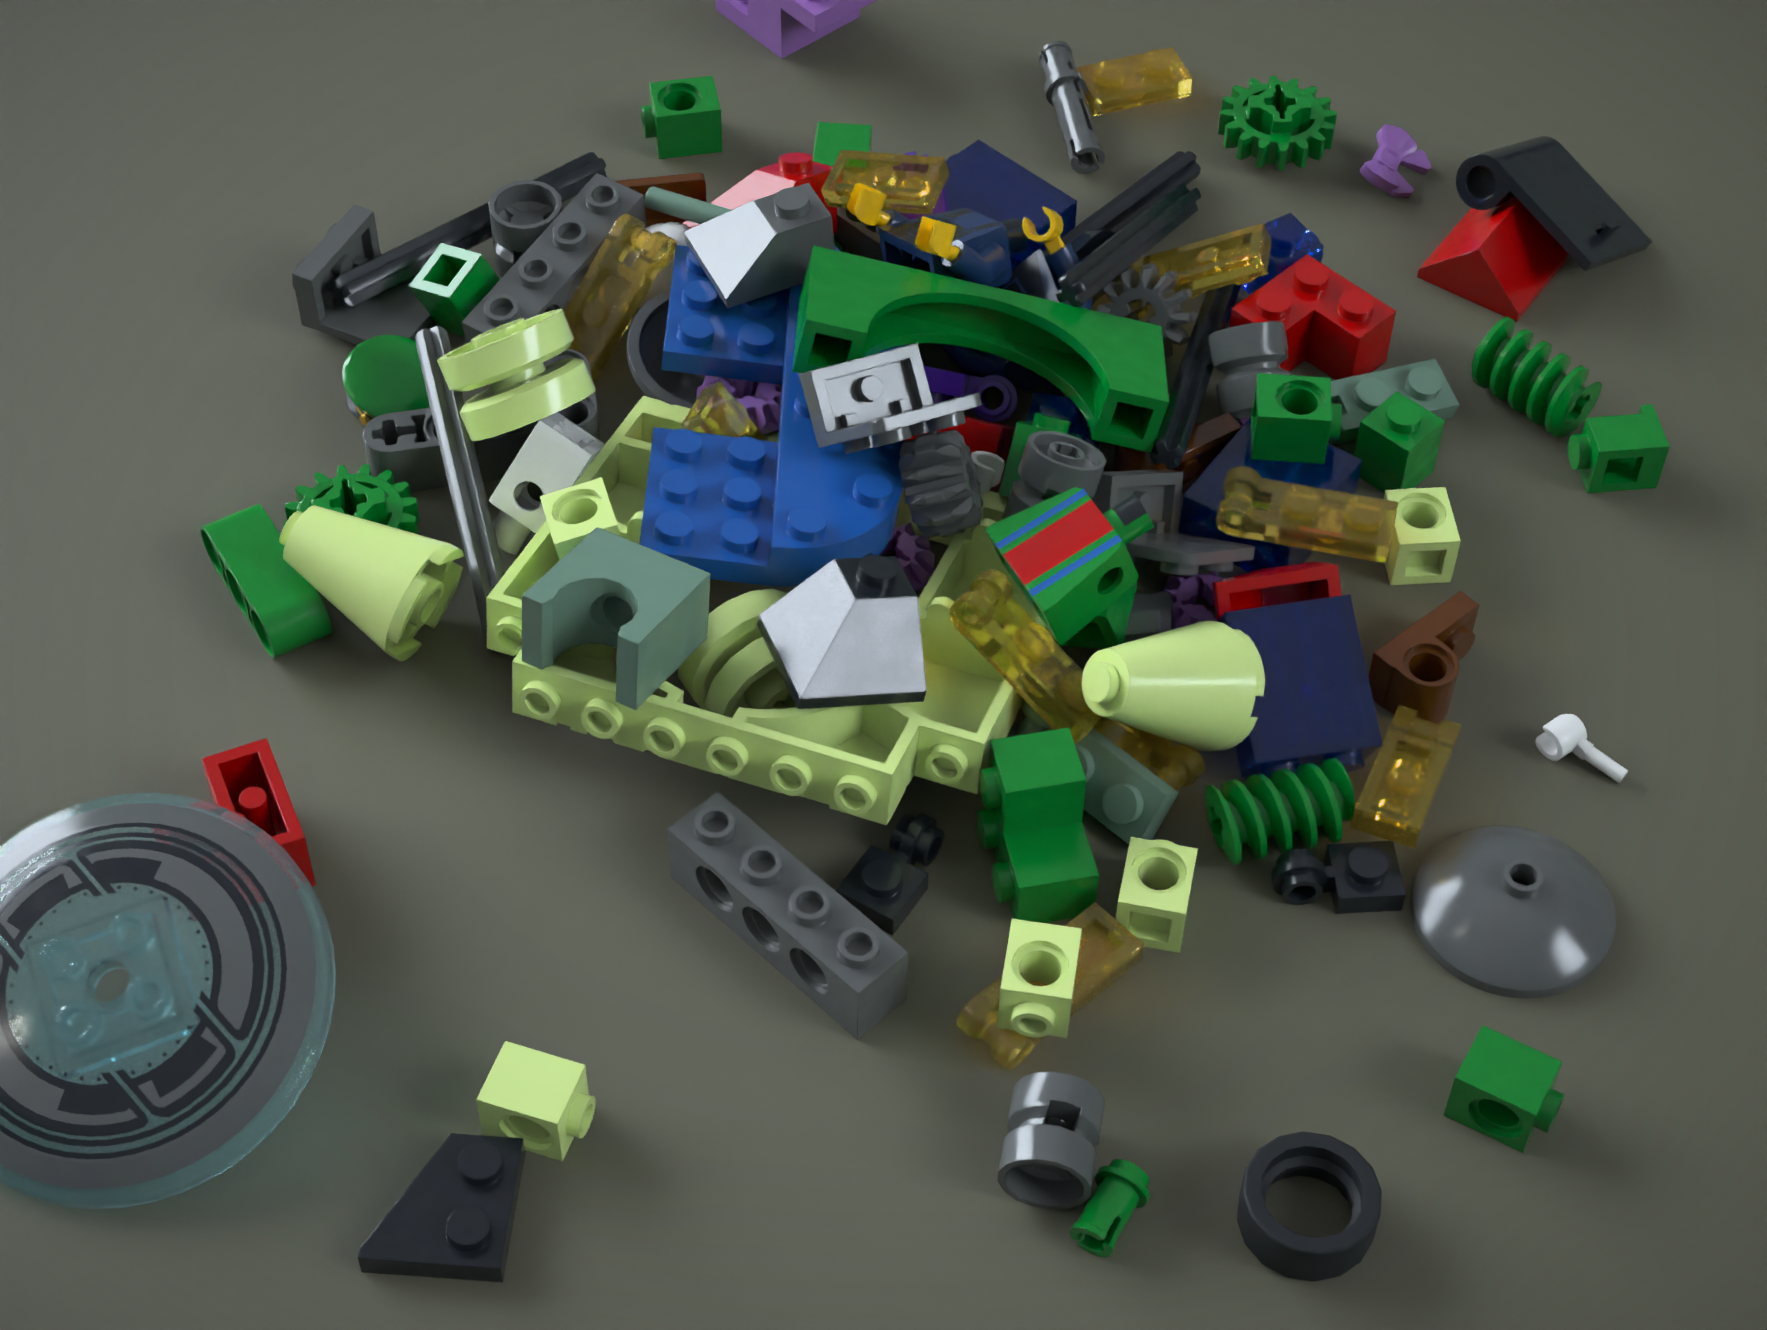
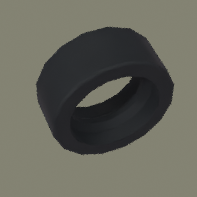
[1237,1131,1382,1282]

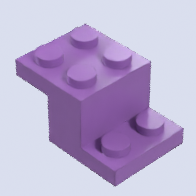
[715,0,876,59]

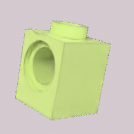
[540,477,621,561]
[1376,487,1461,585]
[1113,837,1198,953]
[997,919,1082,1038]
[476,1041,596,1162]

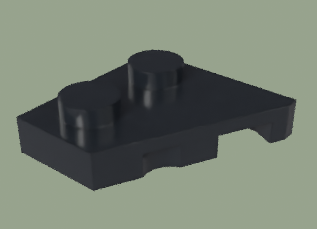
[358,1133,526,1283]

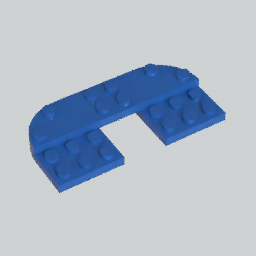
[639,245,907,587]

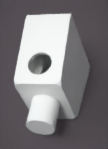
[489,412,605,555]

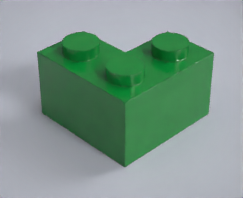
[976,727,1099,923]

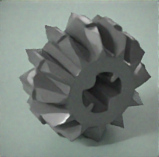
[1097,263,1197,359]
[898,430,983,538]

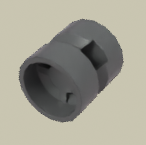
[488,180,563,278]
[1208,321,1292,419]
[1002,431,1107,519]
[998,1071,1105,1210]

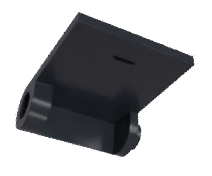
[1456,136,1652,271]

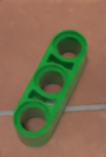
[200,503,333,659]

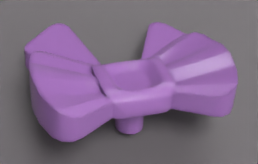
[1360,124,1431,198]

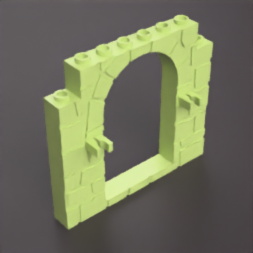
[486,396,1055,826]

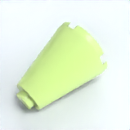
[279,505,464,661]
[1082,621,1265,751]

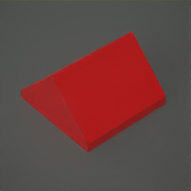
[1417,195,1569,322]

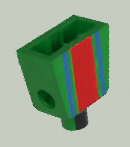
[985,487,1154,646]

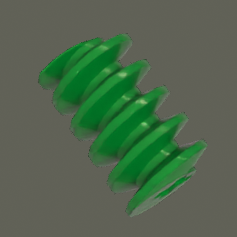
[1471,316,1602,438]
[1204,758,1355,865]

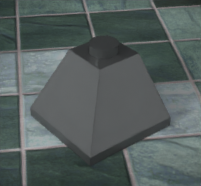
[684,183,835,308]

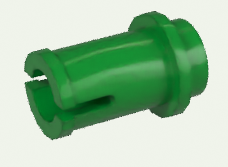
[1069,1159,1150,1258]

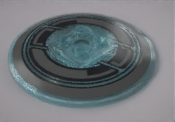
[0,793,336,1209]

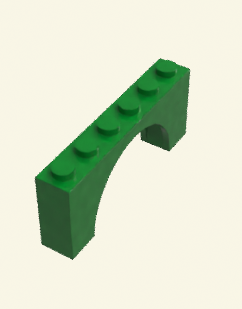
[792,245,1169,452]

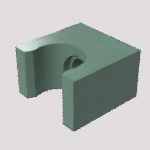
[522,527,711,710]

